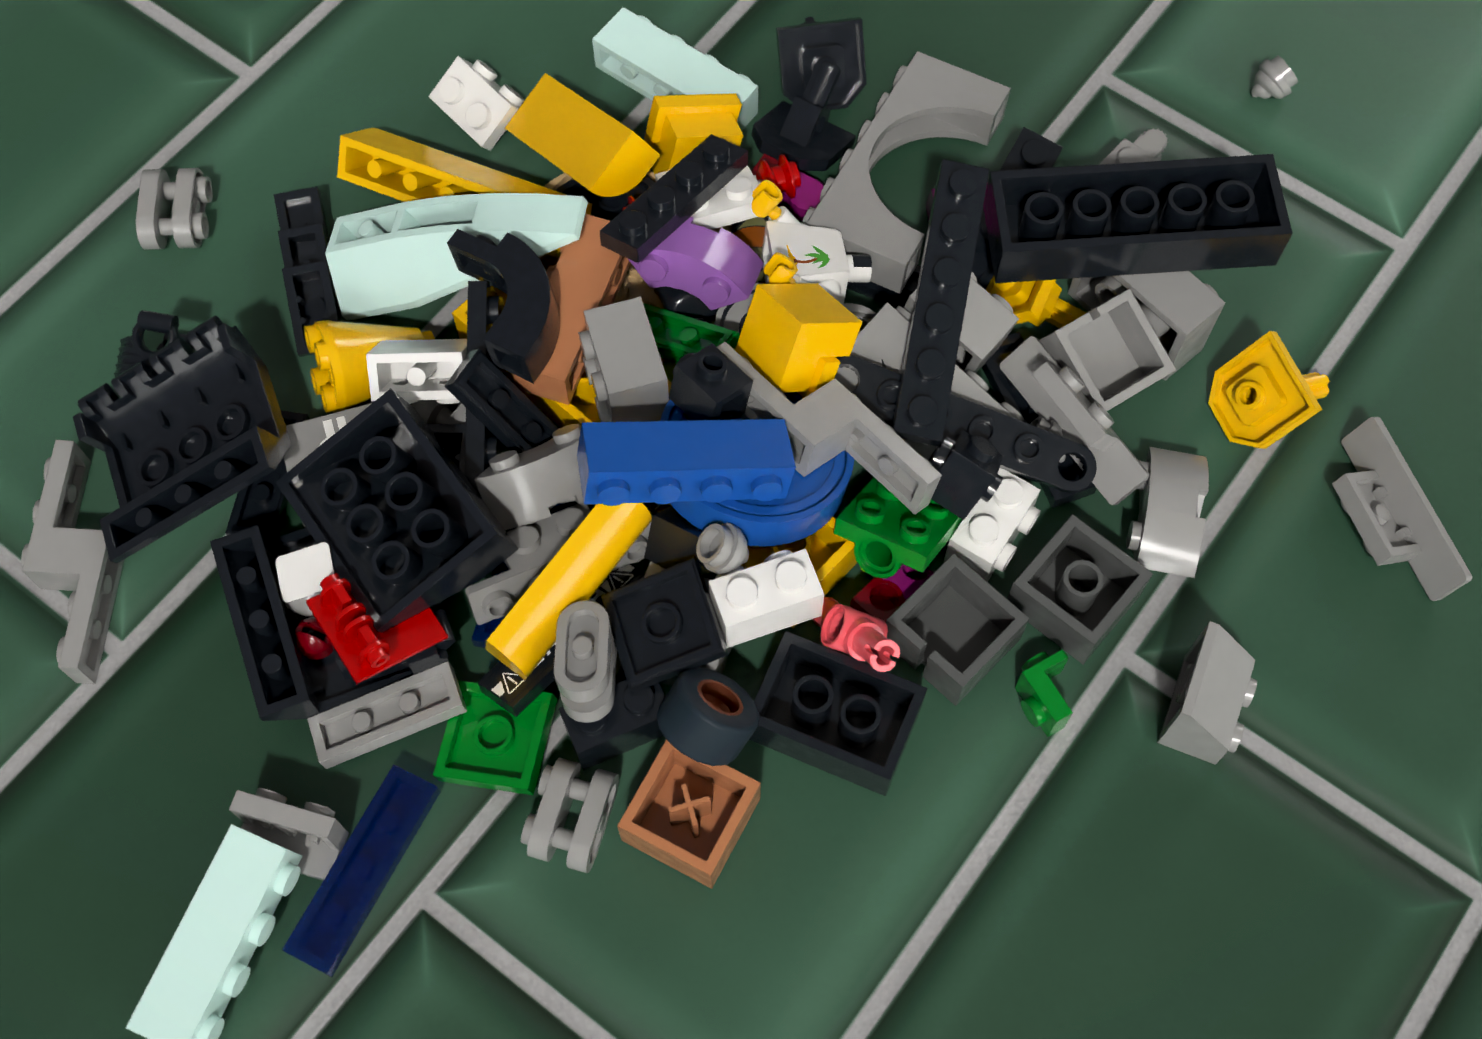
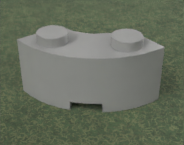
[474,424,583,530]
[1126,447,1209,578]

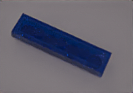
[282,764,441,978]

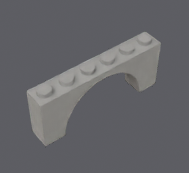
[802,51,1011,294]

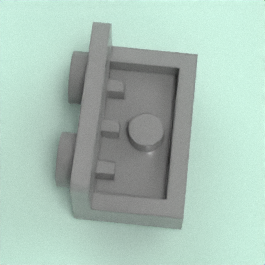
[229,788,349,881]

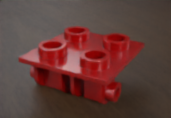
[306,574,448,684]

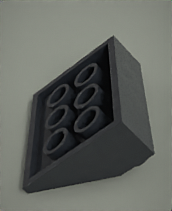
[275,388,519,633]

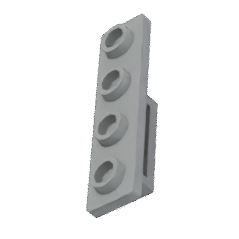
[1000,336,1150,505]
[1332,417,1472,601]
[465,502,651,625]

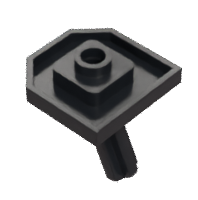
[776,17,867,110]
[751,59,856,171]

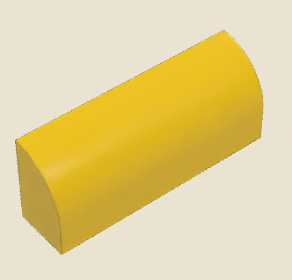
[505,73,661,197]
[485,503,652,680]

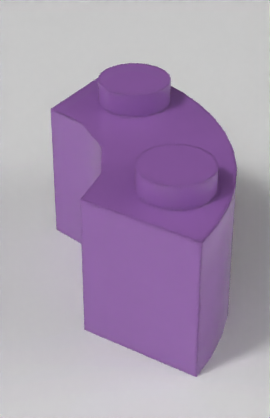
[628,217,764,310]

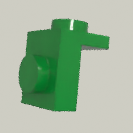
[1015,649,1073,737]

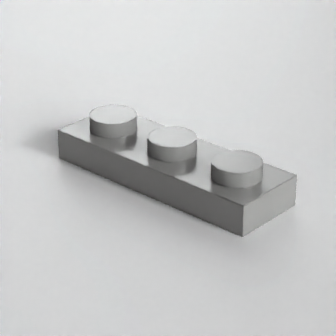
[307,661,467,769]

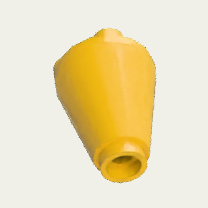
[304,320,435,413]

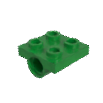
[834,477,963,578]

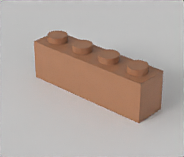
[512,214,631,405]

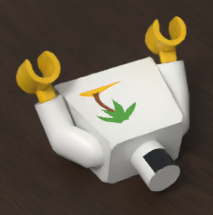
[751,180,872,305]

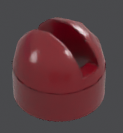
[294,616,333,660]

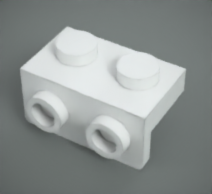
[428,56,524,151]

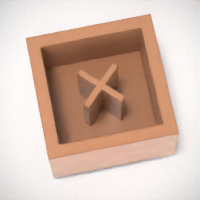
[617,739,761,889]

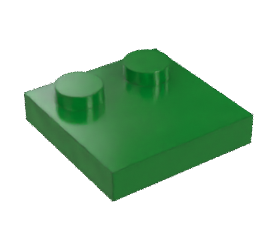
[433,680,557,796]

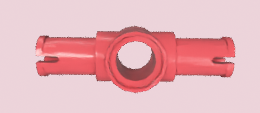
[812,597,900,672]

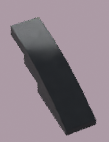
[273,186,341,357]

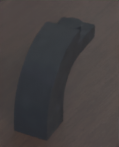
[447,229,560,384]

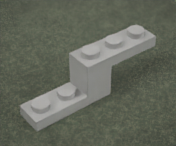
[717,342,942,514]
[21,440,124,684]

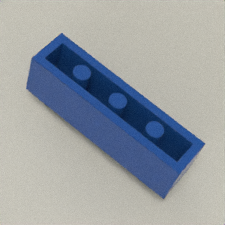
[577,419,796,506]

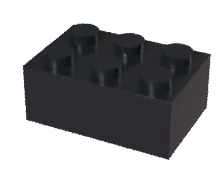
[749,631,928,796]

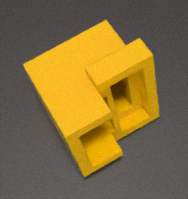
[644,93,743,174]
[735,283,862,398]

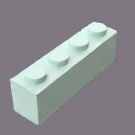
[592,7,758,131]
[126,824,302,1039]

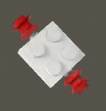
[622,155,801,230]

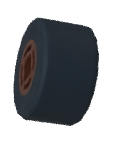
[656,668,760,766]

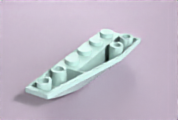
[325,193,588,321]

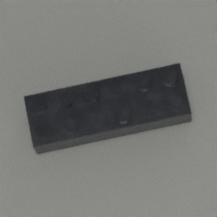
[983,154,1293,283]

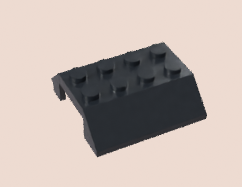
[73,315,292,564]
[210,525,456,721]

